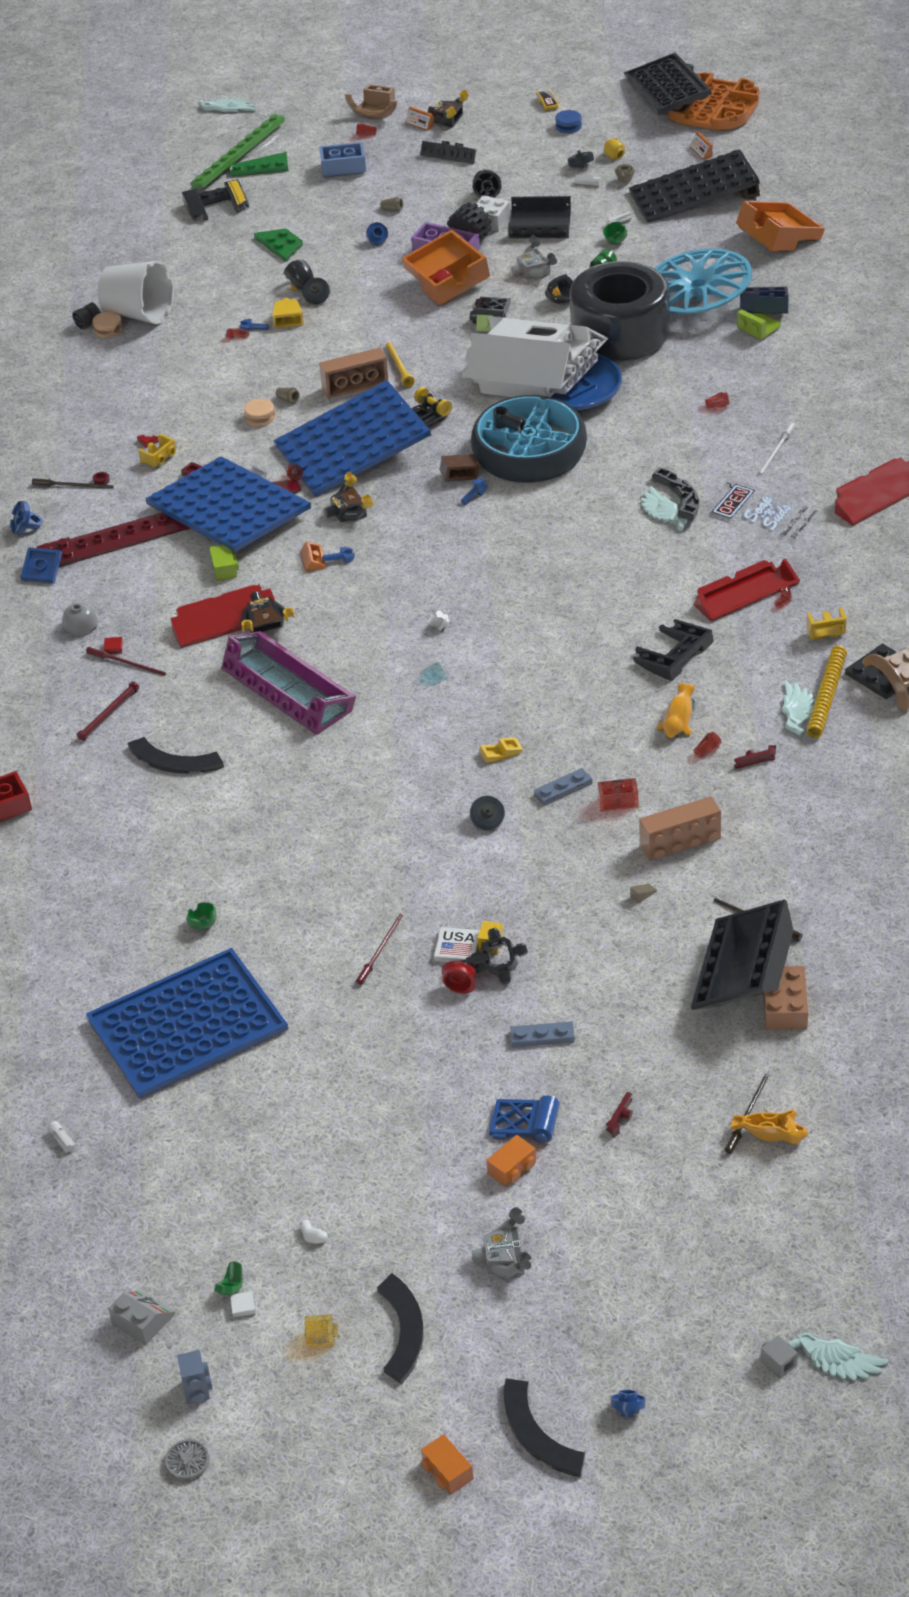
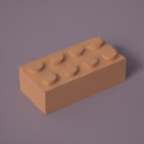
[319,348,388,399]
[639,796,721,861]

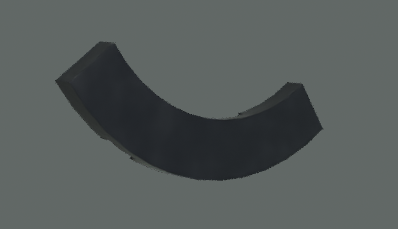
[652,467,699,521]
[127,737,224,774]
[377,1273,424,1385]
[504,1378,585,1477]

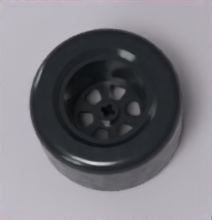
[569,261,670,361]

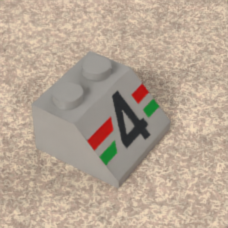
[108,1291,176,1345]

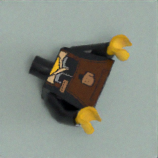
[428,90,469,127]
[324,472,373,522]
[240,592,295,633]

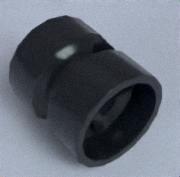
[72,302,101,329]

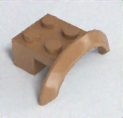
[344,84,397,119]
[862,648,909,713]

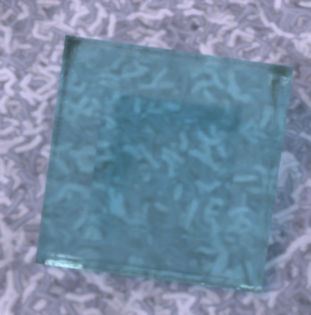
[420,662,448,685]

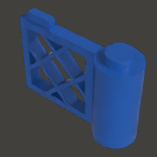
[489,1095,560,1143]

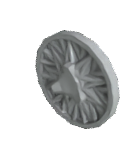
[165,1439,210,1480]

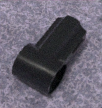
[493,406,526,433]

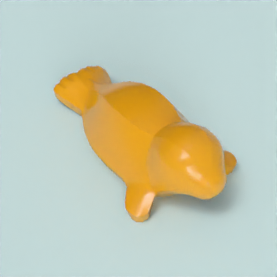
[657,683,695,738]
[730,1109,808,1144]

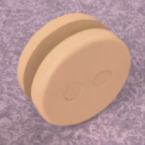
[93,311,123,338]
[244,399,275,427]

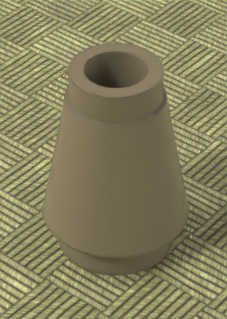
[380,196,403,212]
[275,387,300,403]

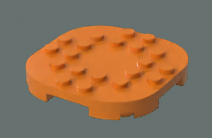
[666,72,760,130]

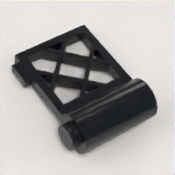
[470,297,511,324]

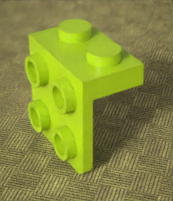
[737,309,781,340]

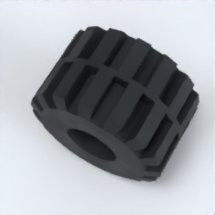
[447,202,492,243]

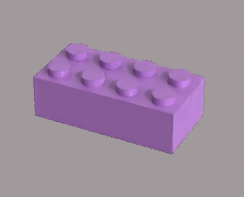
[411,222,480,252]

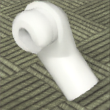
[299,1220,328,1244]

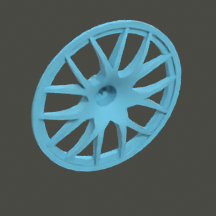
[654,248,752,314]

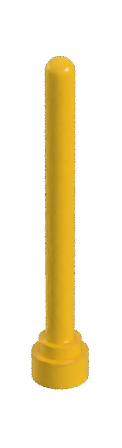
[386,342,415,387]

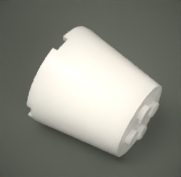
[98,261,174,324]

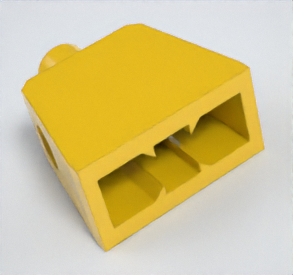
[273,298,304,328]

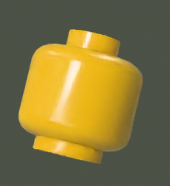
[603,138,625,159]

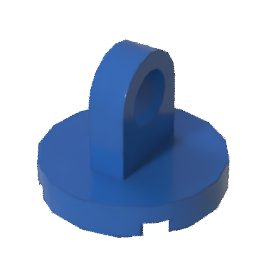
[10,501,43,535]

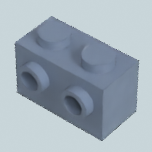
[177,1350,213,1404]

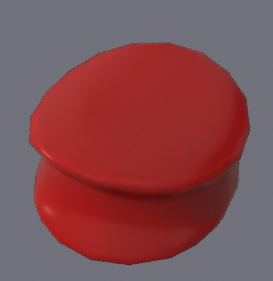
[442,961,476,994]

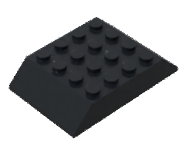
[690,899,794,1010]

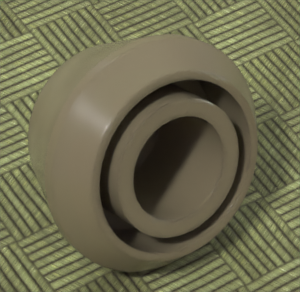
[615,164,635,183]

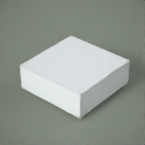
[230,1291,256,1318]

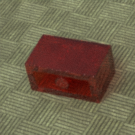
[597,778,639,811]

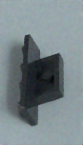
[420,140,476,164]

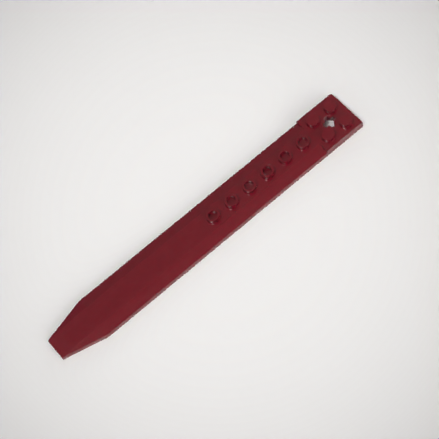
[36,479,302,567]

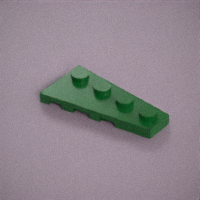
[230,152,289,177]

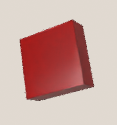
[104,637,123,654]

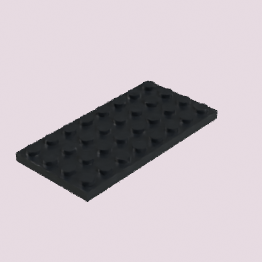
[623,52,712,115]
[629,149,760,222]

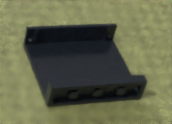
[508,196,571,239]

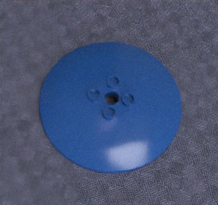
[551,353,622,410]

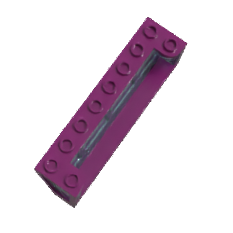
[221,631,356,735]

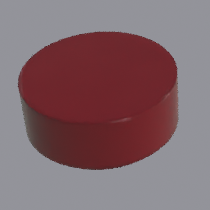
[93,472,110,485]

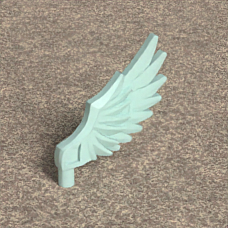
[198,98,256,112]
[641,486,688,531]
[781,681,815,737]
[787,1333,889,1382]

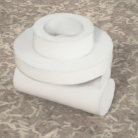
[250,463,268,479]
[429,611,449,631]

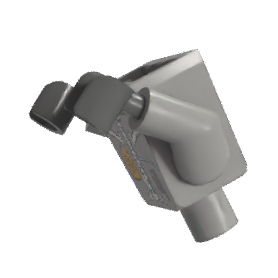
[511,235,557,279]
[471,1207,532,1279]

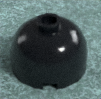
[472,169,502,198]

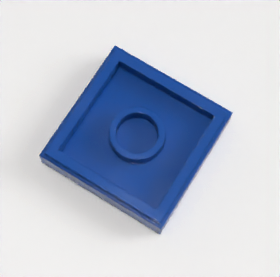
[20,547,62,583]

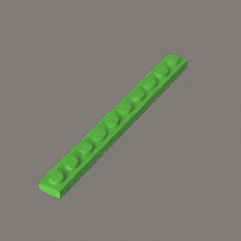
[190,114,285,188]

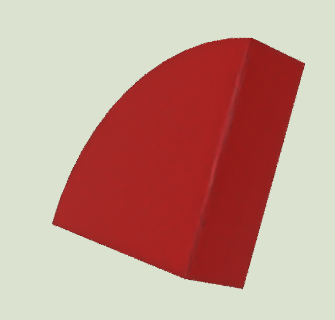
[137,434,159,448]

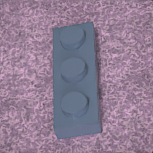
[534,768,592,806]
[510,1021,575,1047]

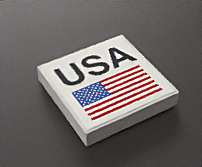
[434,927,480,962]

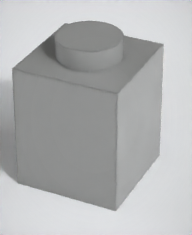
[761,1335,798,1379]

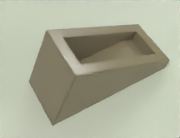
[630,884,657,903]

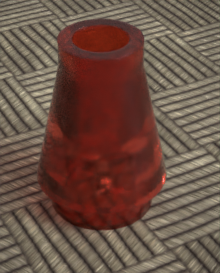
[356,122,377,136]
[705,391,730,409]
[286,464,303,481]
[693,732,722,758]

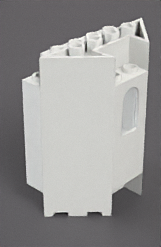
[462,316,608,397]

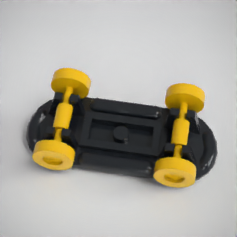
[412,387,452,427]

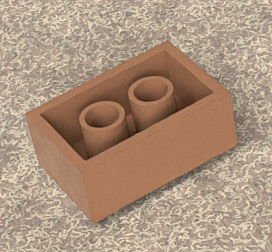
[763,966,808,1030]

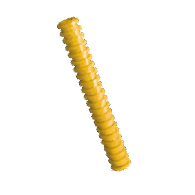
[806,645,847,738]

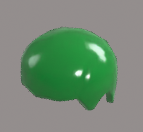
[603,221,627,244]
[186,902,217,930]

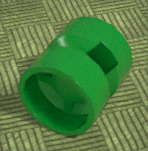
[589,249,617,268]

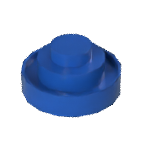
[366,222,388,245]
[611,1390,645,1417]

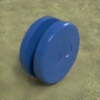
[555,110,582,133]

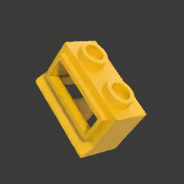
[138,434,176,468]
[806,607,847,640]

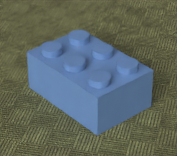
[319,142,366,177]

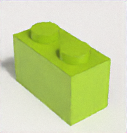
[209,545,239,581]

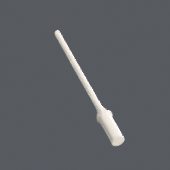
[759,422,796,475]

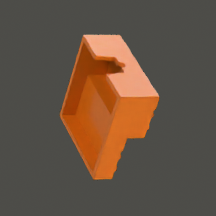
[736,201,825,252]
[402,229,490,306]

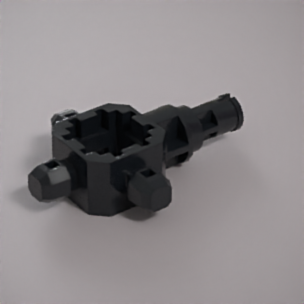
[460,928,528,985]

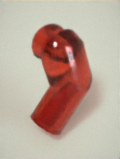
[225,328,250,339]
[775,586,792,609]

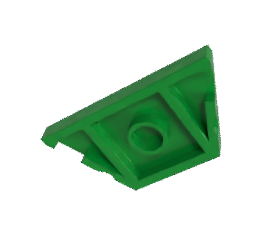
[254,228,303,262]

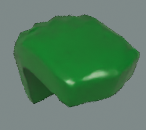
[214,1261,243,1295]

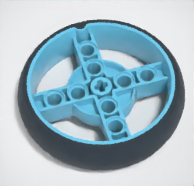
[471,395,587,483]

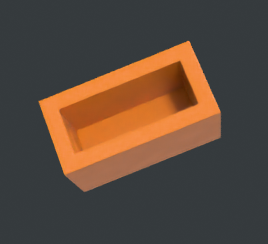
[486,1135,536,1187]
[420,1434,474,1495]

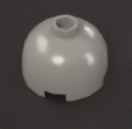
[62,603,98,637]

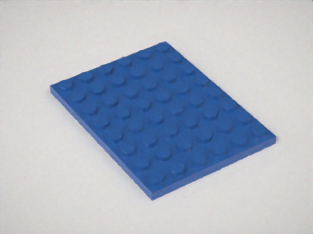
[273,380,431,497]
[145,456,311,552]
[86,948,288,1099]

